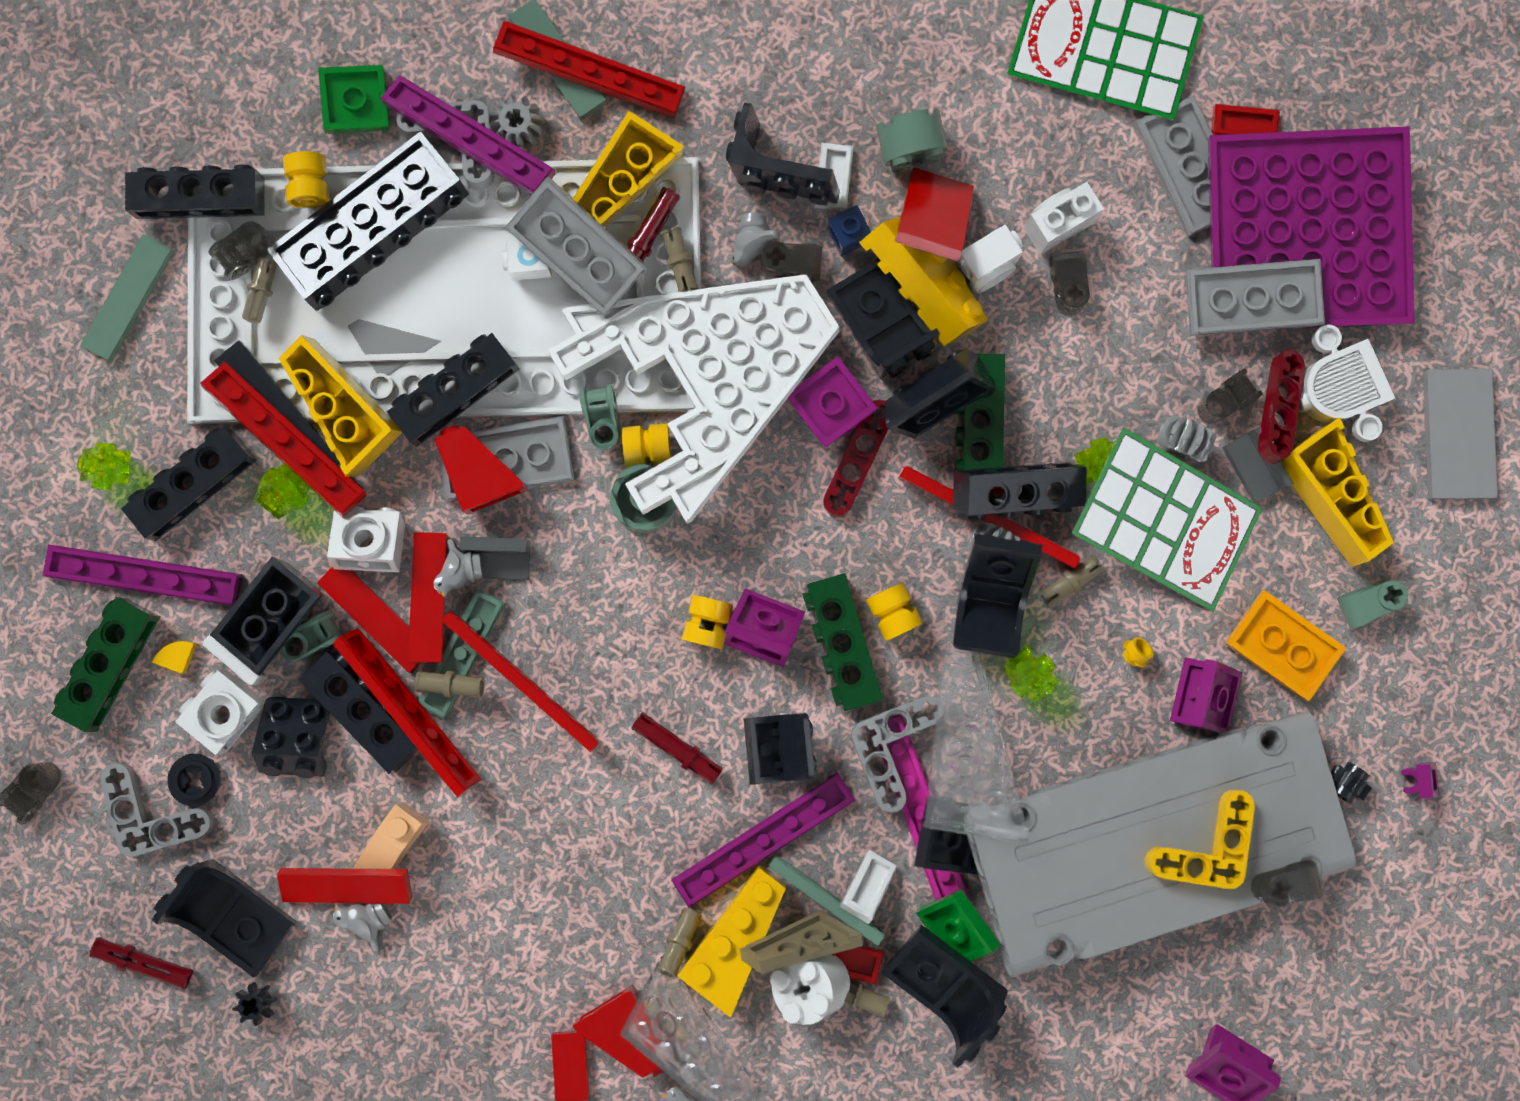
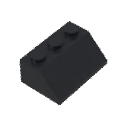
[885,349,995,439]
[210,556,322,676]

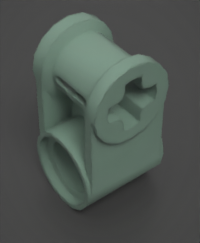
[579,383,621,450]
[1337,580,1409,629]
[279,610,344,662]

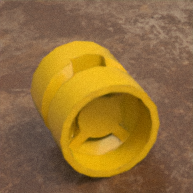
[283,151,329,208]
[622,423,672,469]
[866,582,924,642]
[681,595,733,650]

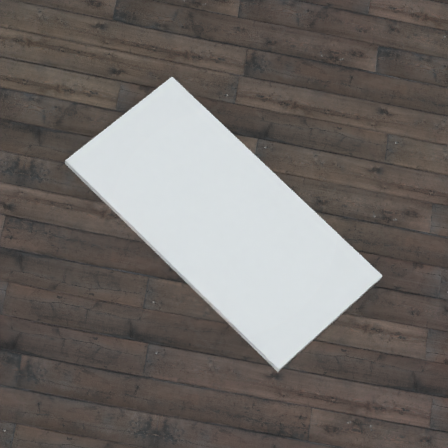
[187,157,701,425]

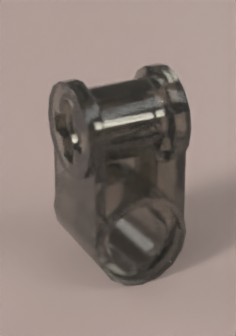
[208,221,275,280]
[760,242,823,282]
[1049,251,1090,316]
[1197,368,1264,424]
[0,762,61,825]
[1251,861,1323,907]

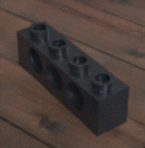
[125,165,265,219]
[386,333,520,447]
[121,426,257,541]
[953,462,1087,520]
[298,651,419,774]

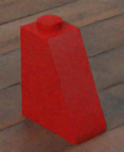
[434,425,528,515]
[572,984,674,1078]

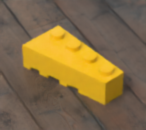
[573,111,684,228]
[859,217,988,346]
[279,335,402,477]
[1280,417,1394,567]
[677,864,786,1018]

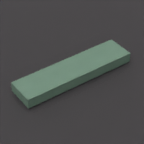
[508,0,607,121]
[80,234,175,362]
[418,588,507,720]
[768,854,885,946]

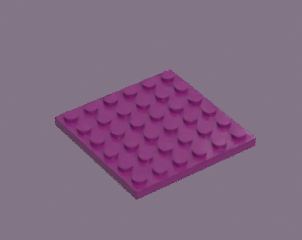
[1208,126,1415,329]

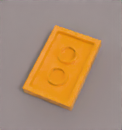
[1224,590,1346,702]

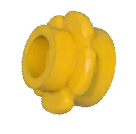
[1123,637,1154,668]

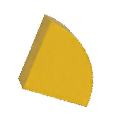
[152,641,198,674]

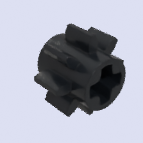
[1331,762,1372,804]
[232,982,278,1026]

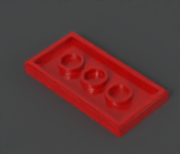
[895,167,974,261]

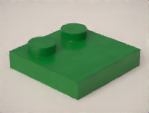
[318,65,389,134]
[916,889,1000,961]

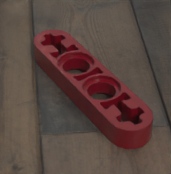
[1258,349,1305,464]
[823,399,888,517]

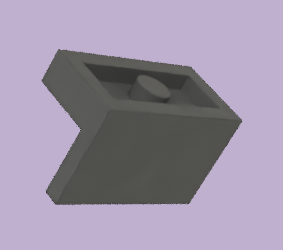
[1221,426,1293,503]
[460,537,530,580]

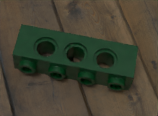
[955,353,1005,470]
[802,573,883,711]
[51,597,161,732]

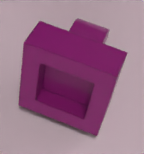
[1401,762,1440,798]

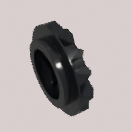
[167,754,222,806]

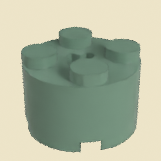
[876,109,948,172]
[610,464,677,534]

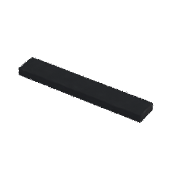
[214,340,365,489]

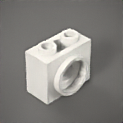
[1024,182,1104,255]
[955,224,1023,294]
[327,506,405,572]
[175,670,265,755]

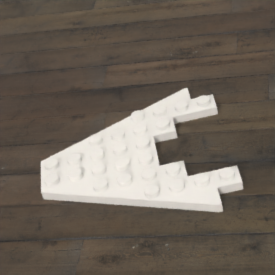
[548,274,839,524]

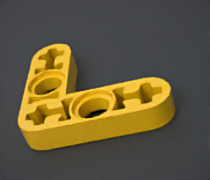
[1145,789,1255,889]

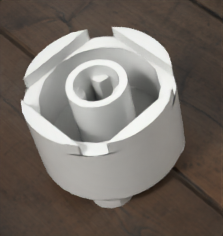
[770,955,850,1025]

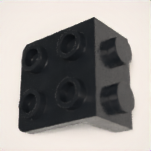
[251,697,330,778]
[743,713,817,785]

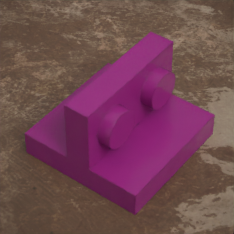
[787,356,878,449]
[724,588,805,668]
[1170,657,1243,734]
[1185,1024,1282,1101]

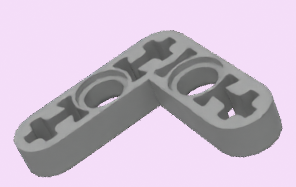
[396,100,494,191]
[851,696,943,813]
[100,763,215,857]

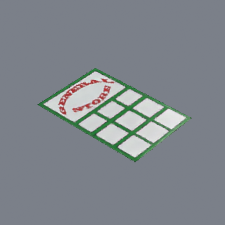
[1007,0,1204,120]
[1072,427,1263,612]

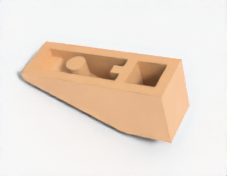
[353,802,429,869]

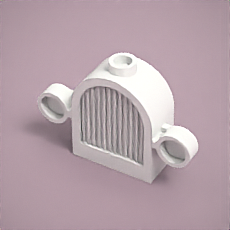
[1299,325,1395,442]

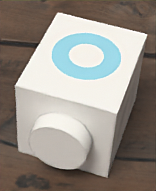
[502,240,552,280]

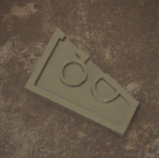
[740,910,863,973]

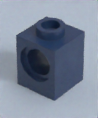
[827,205,871,257]

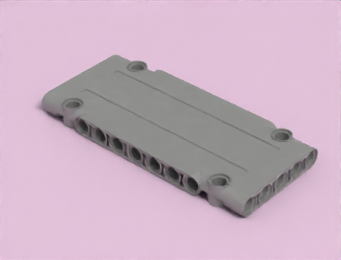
[964,711,1356,977]

